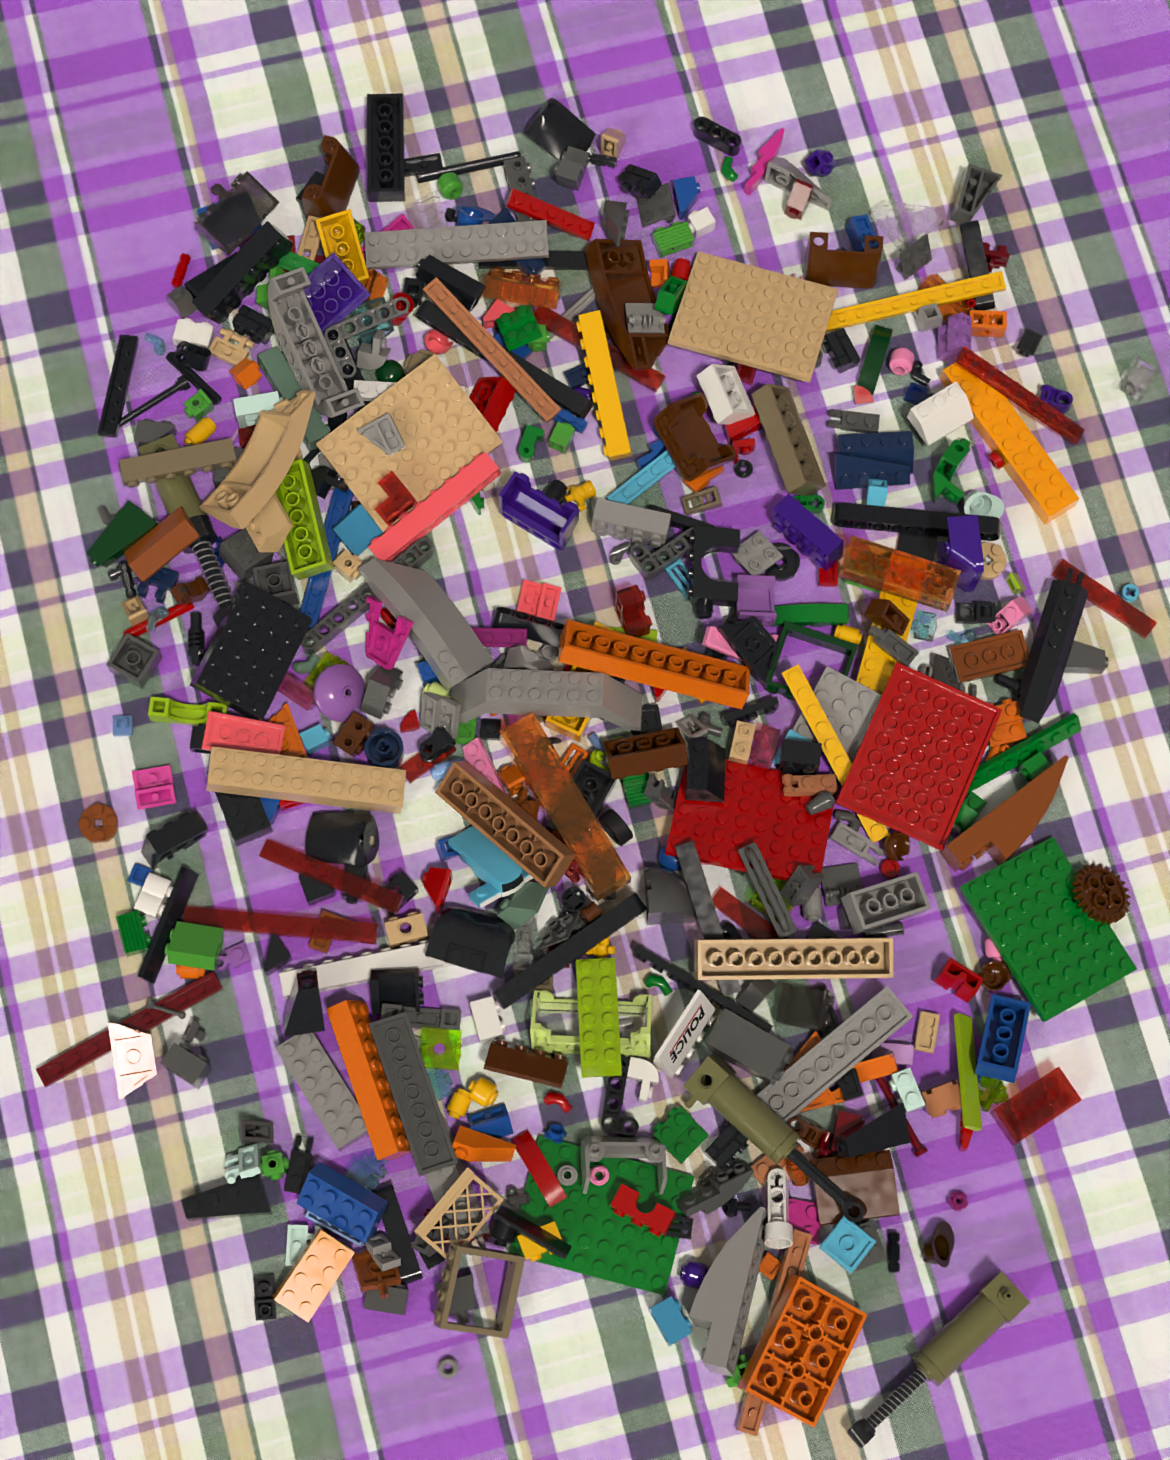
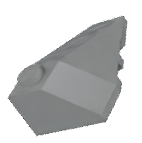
[764,156,833,211]

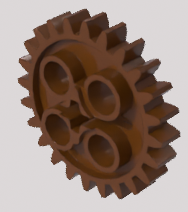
[1072,863,1131,925]

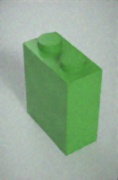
[165,921,224,971]

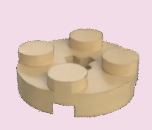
[980,542,1007,580]

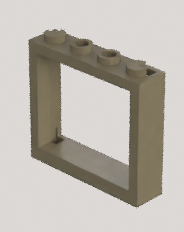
[433,1242,525,1339]

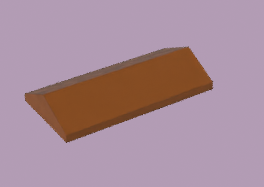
[124,506,201,582]

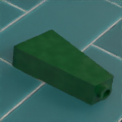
[86,500,159,568]

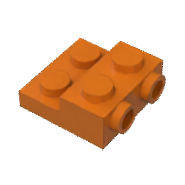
[988,699,1027,749]

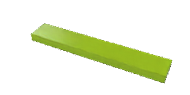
[954,1013,982,1132]

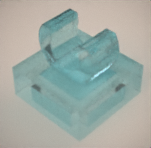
[361,1154,388,1178]

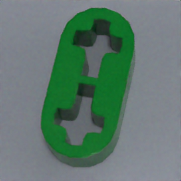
[793,495,825,514]

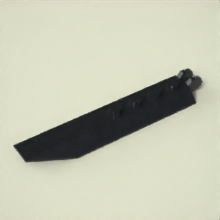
[1020,568,1089,723]

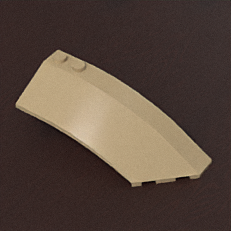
[199,390,316,530]

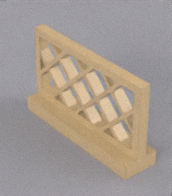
[414,1167,504,1259]

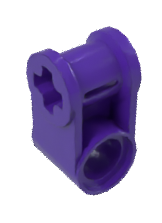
[1035,385,1073,414]

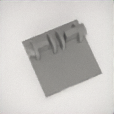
[625,303,666,334]
[731,530,783,575]

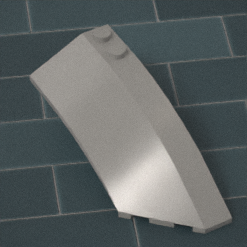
[358,558,494,691]

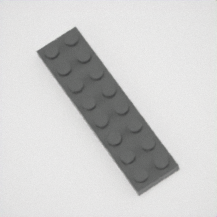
[368,1012,458,1177]

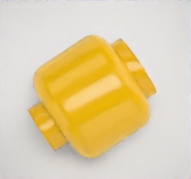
[468,1077,499,1107]

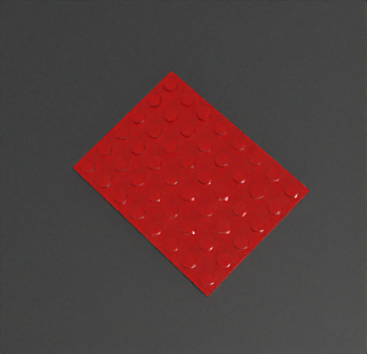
[835,662,1002,851]
[665,759,838,888]

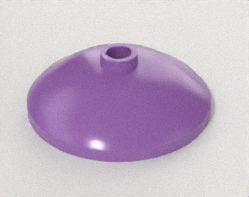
[314,664,366,722]

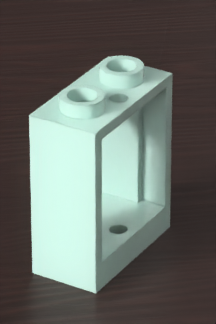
[233,391,283,431]

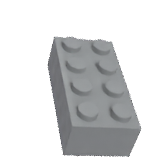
[592,498,671,548]
[841,872,931,935]

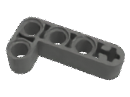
[629,527,694,580]

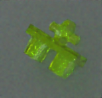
[978,1076,1008,1112]

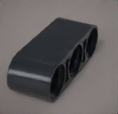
[693,116,741,156]

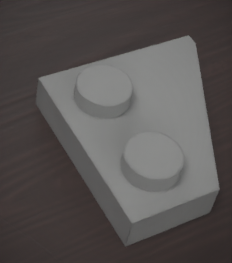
[357,413,407,456]

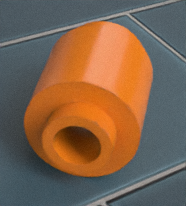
[176,965,206,979]

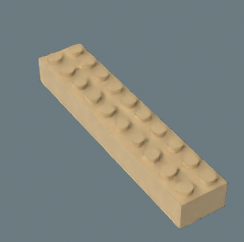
[206,747,406,814]
[694,937,894,980]

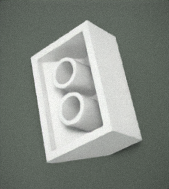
[697,364,755,425]
[907,382,974,446]

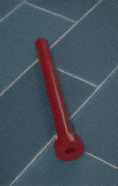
[877,1077,928,1158]

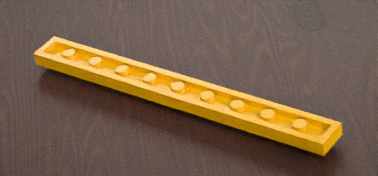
[826,271,1006,332]
[781,664,889,843]

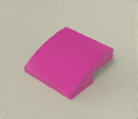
[132,765,176,810]

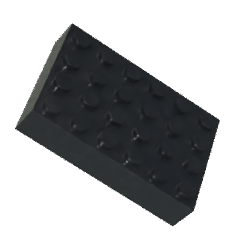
[190,582,313,721]

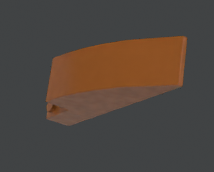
[941,755,1069,872]

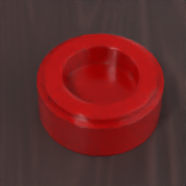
[988,451,1004,470]
[880,859,900,879]

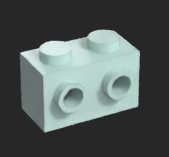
[889,1068,925,1114]

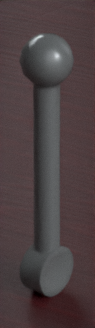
[146,1001,186,1019]

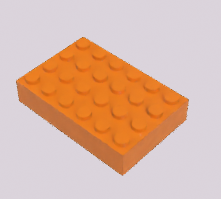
[737,1275,868,1428]

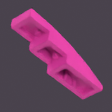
[744,128,785,196]

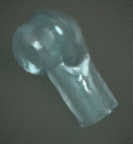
[144,333,166,356]
[146,607,169,632]
[947,630,976,644]

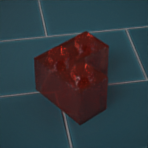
[375,471,417,527]
[615,584,652,638]

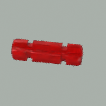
[171,253,191,288]

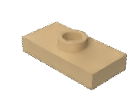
[914,1011,940,1054]

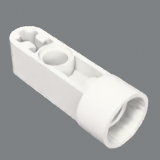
[764,1168,793,1249]

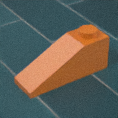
[452,1125,517,1162]

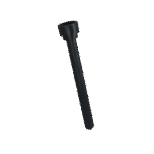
[119,375,191,428]

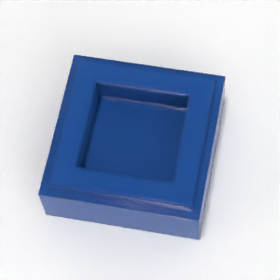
[127,863,154,888]

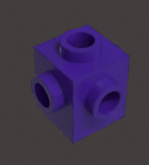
[804,149,837,177]

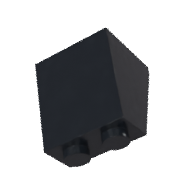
[283,970,325,1037]

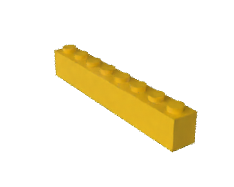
[576,310,632,461]

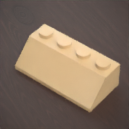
[246,493,293,552]

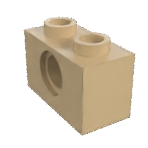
[728,720,756,765]
[384,912,429,949]

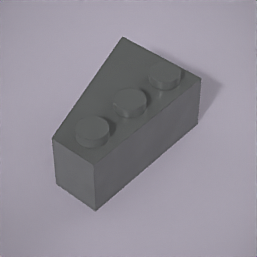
[950,163,1003,223]

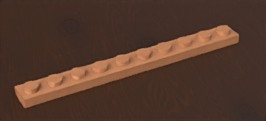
[423,277,561,423]
[736,1229,812,1436]

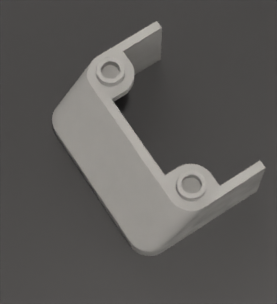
[580,1136,667,1194]

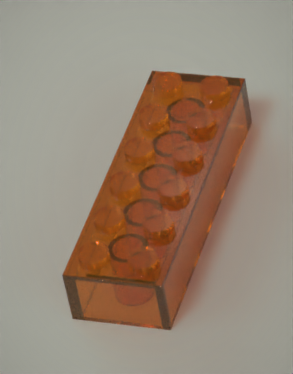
[838,536,961,612]

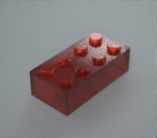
[990,1067,1082,1146]

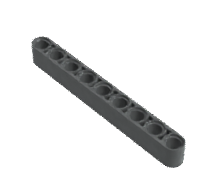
[301,537,434,655]

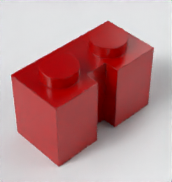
[934,958,984,1003]

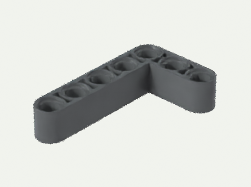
[325,297,410,379]

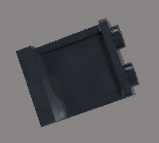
[370,968,424,1014]

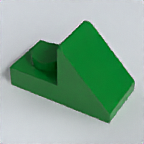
[931,471,965,505]
[954,792,987,833]

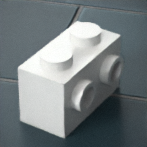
[470,996,506,1043]

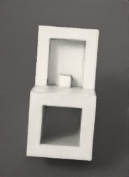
[627,1057,659,1103]

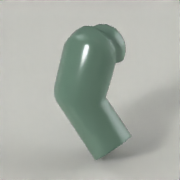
[292,653,320,674]

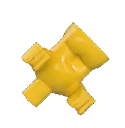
[564,480,596,512]
[585,936,615,958]

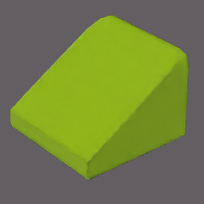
[1006,572,1026,595]

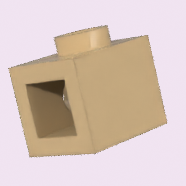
[333,550,362,583]

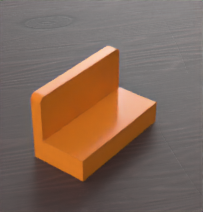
[853,1052,899,1083]

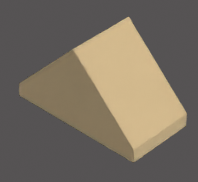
[121,595,149,626]

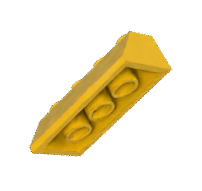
[316,209,370,284]

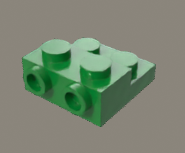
[496,304,543,352]
[652,1106,709,1164]

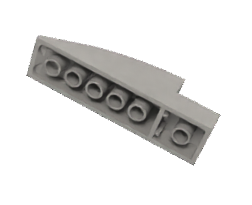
[688,1207,768,1377]

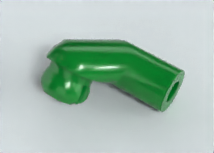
[721,156,738,182]
[644,974,673,996]

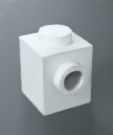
[687,207,716,239]

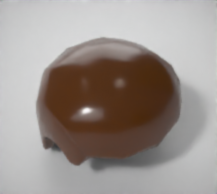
[884,832,910,861]
[978,961,1010,991]

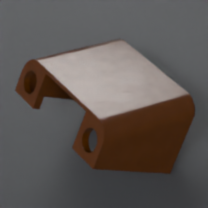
[805,232,883,289]

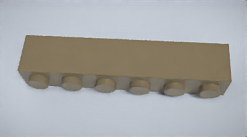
[118,438,236,488]

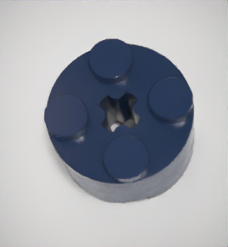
[364,728,404,769]

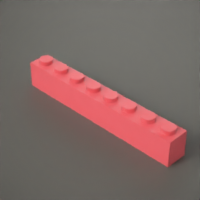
[368,452,502,562]

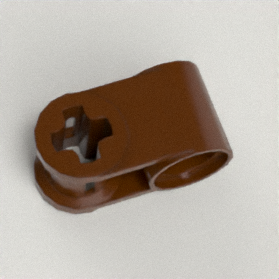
[787,1115,826,1149]

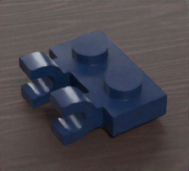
[137,567,180,604]

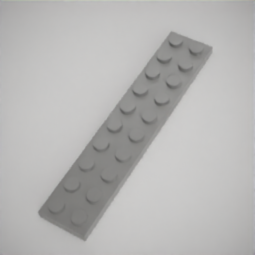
[364,220,549,270]
[756,986,913,1123]

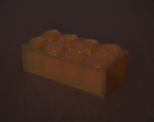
[484,267,563,309]

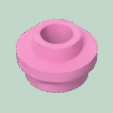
[590,1165,609,1186]

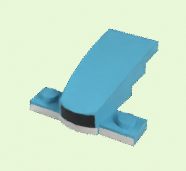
[448,826,533,908]

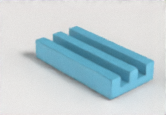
[665,559,691,600]

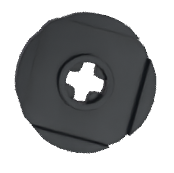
[764,543,800,581]

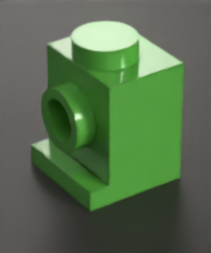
[184,389,214,422]

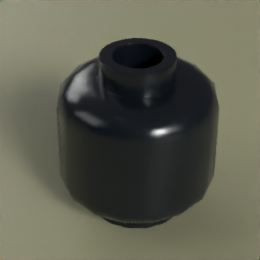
[489,1219,517,1247]

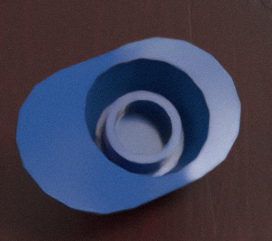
[456,205,496,226]

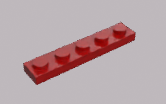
[506,188,595,241]

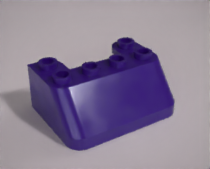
[499,471,579,551]

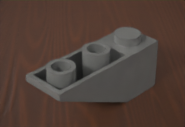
[602,200,629,247]

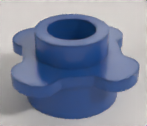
[544,1124,567,1144]

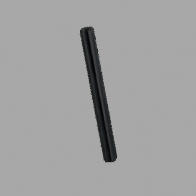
[416,151,521,183]

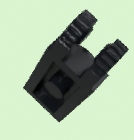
[284,1135,314,1194]

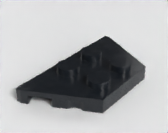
[716,617,779,685]

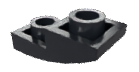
[253,1274,277,1320]

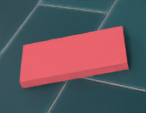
[201,711,285,755]

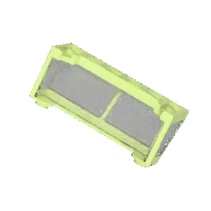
[530,990,653,1057]

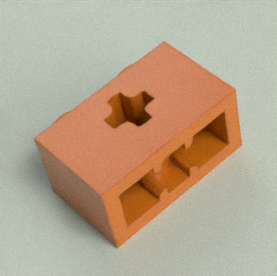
[968,310,1007,338]

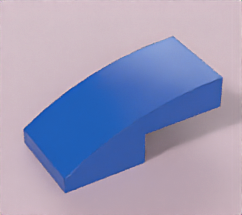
[636,439,666,471]

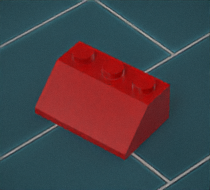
[469,377,516,432]

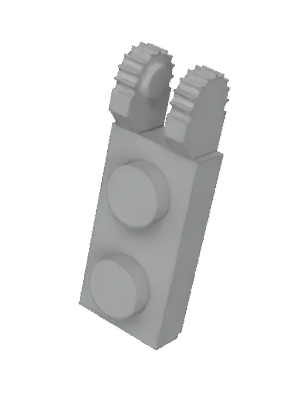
[829,822,885,866]

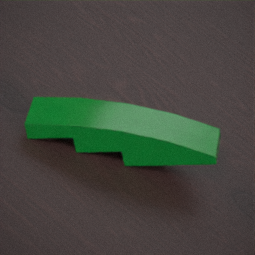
[771,604,849,627]

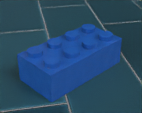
[975,994,1031,1083]
[296,1162,388,1244]

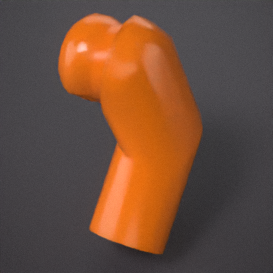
[984,744,1010,762]

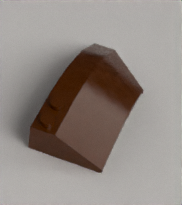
[584,239,671,370]

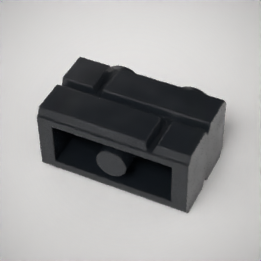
[618,164,662,199]
[232,304,275,345]
[822,328,860,373]
[704,1123,749,1169]

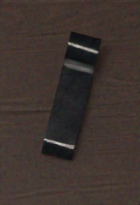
[601,1055,639,1137]

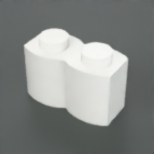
[172,318,215,349]
[134,873,173,919]

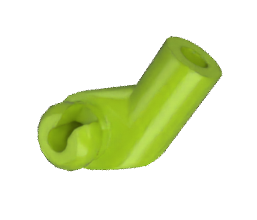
[590,750,607,771]

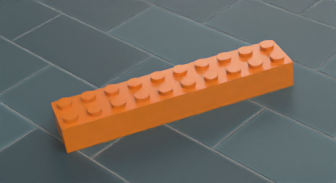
[558,619,750,710]

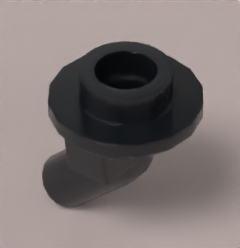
[722,1198,751,1218]

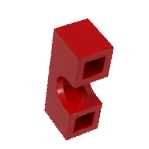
[610,1184,676,1237]

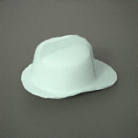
[963,490,1004,519]

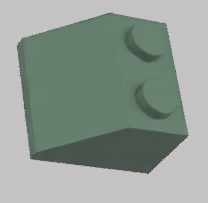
[497,882,549,929]

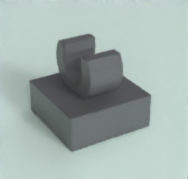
[181,1020,206,1042]

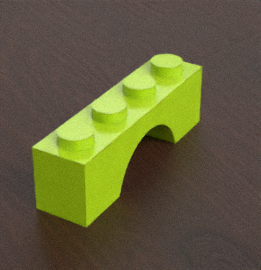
[148,697,230,726]

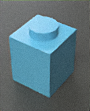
[865,479,888,507]
[299,724,331,755]

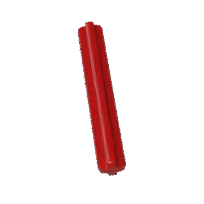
[123,603,194,638]

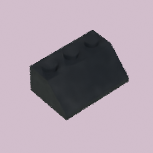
[685,738,726,803]

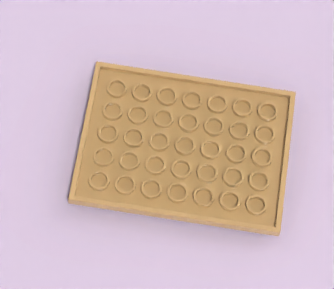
[668,251,838,383]
[316,354,503,533]

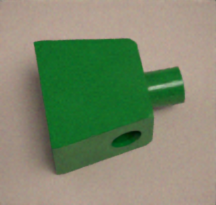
[934,438,970,481]

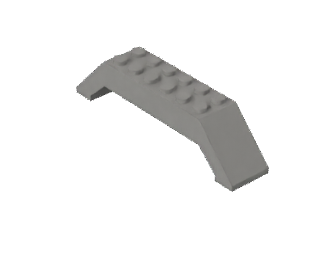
[451,668,642,731]

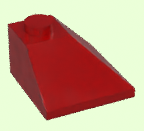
[422,867,453,914]

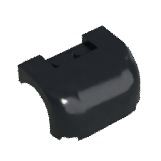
[425,906,515,979]

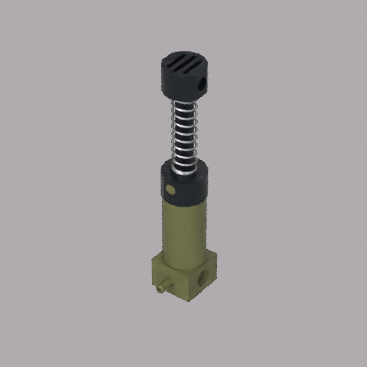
[138,433,234,629]

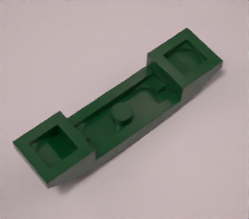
[857,325,893,395]

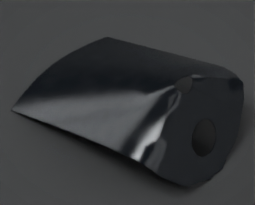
[524,98,596,161]
[305,812,380,865]

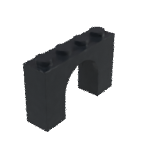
[687,526,740,607]

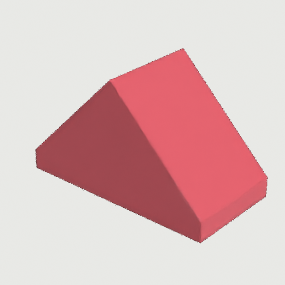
[483,299,515,329]

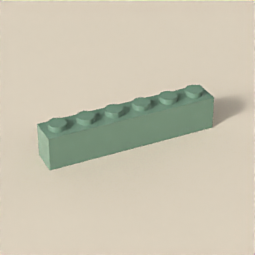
[258,346,331,451]

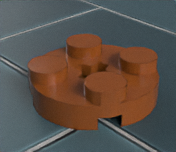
[78,803,119,843]

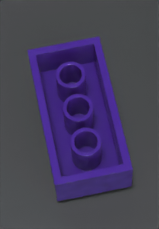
[773,494,844,571]

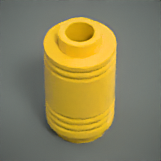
[184,417,217,445]

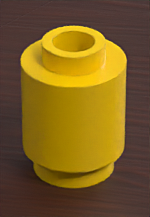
[834,624,863,645]
[446,1088,472,1120]

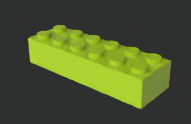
[275,458,334,580]
[576,958,622,1078]

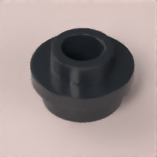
[734,460,753,478]

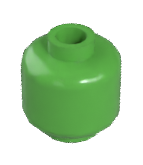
[437,172,463,199]

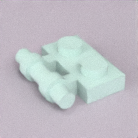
[225,1143,261,1184]
[285,1224,323,1267]

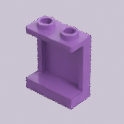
[735,575,777,626]

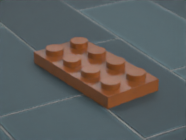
[948,629,1029,684]

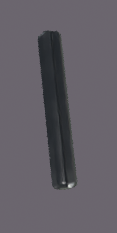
[166,352,222,405]

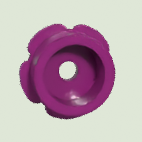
[948,1191,968,1211]

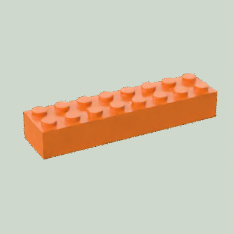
[326,1000,411,1161]

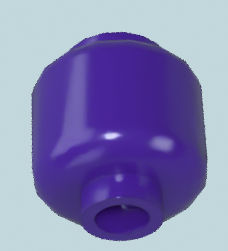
[679,1260,708,1289]

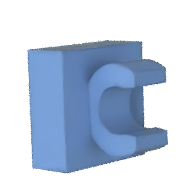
[113,715,133,737]

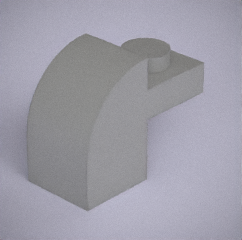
[914,303,943,332]
[356,329,391,370]

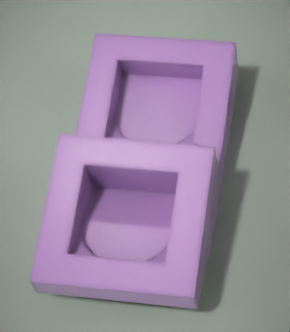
[871,1043,914,1066]

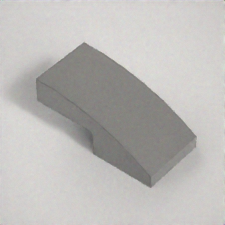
[365,1233,401,1271]

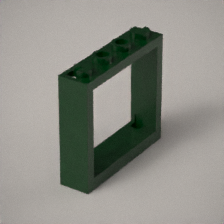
[763,621,858,700]

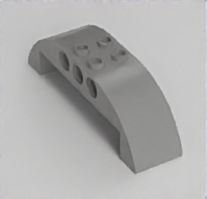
[268,267,365,418]

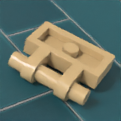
[209,327,255,366]

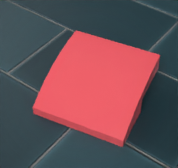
[516,579,562,621]

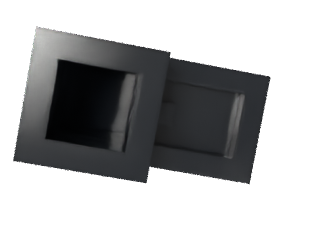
[311,466,349,499]

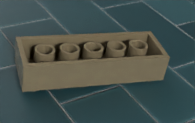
[751,383,826,495]

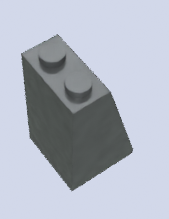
[705,1008,793,1085]

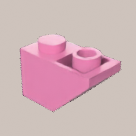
[987,596,1034,635]

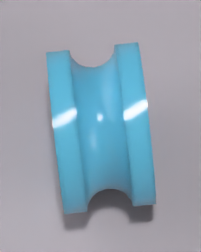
[1120,584,1139,603]

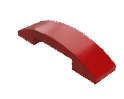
[510,1130,567,1208]

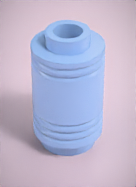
[431,758,465,783]

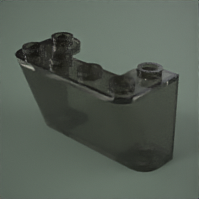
[194,171,280,256]

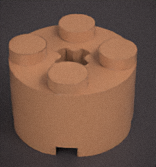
[920,1079,962,1118]

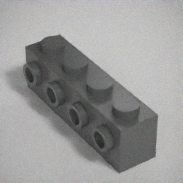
[503,156,539,222]

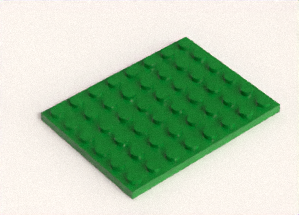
[959,837,1137,1023]
[509,1136,695,1296]

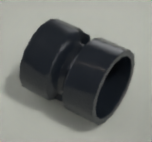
[561,887,586,915]

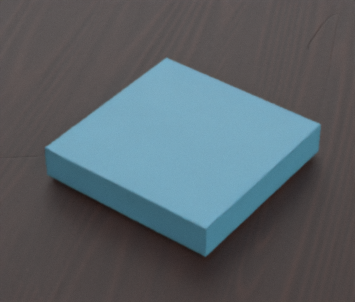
[819,1216,877,1274]

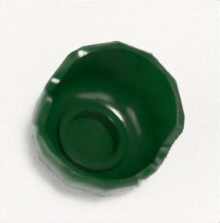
[375,360,405,382]

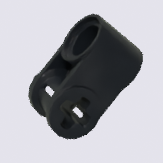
[173,341,211,371]
[419,727,456,763]

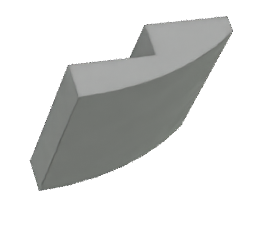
[419,692,461,739]

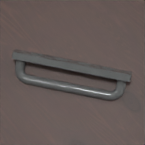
[738,842,797,939]

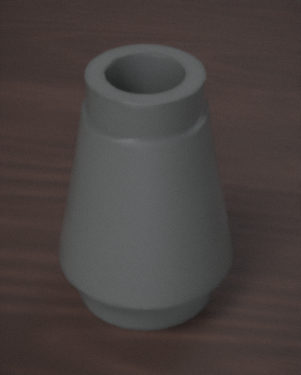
[805,790,835,815]

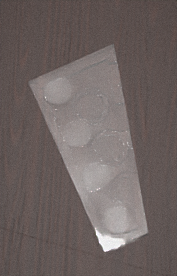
[405,190,448,229]

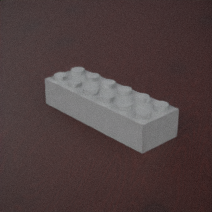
[275,1033,368,1152]

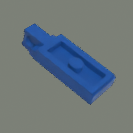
[552,408,588,434]

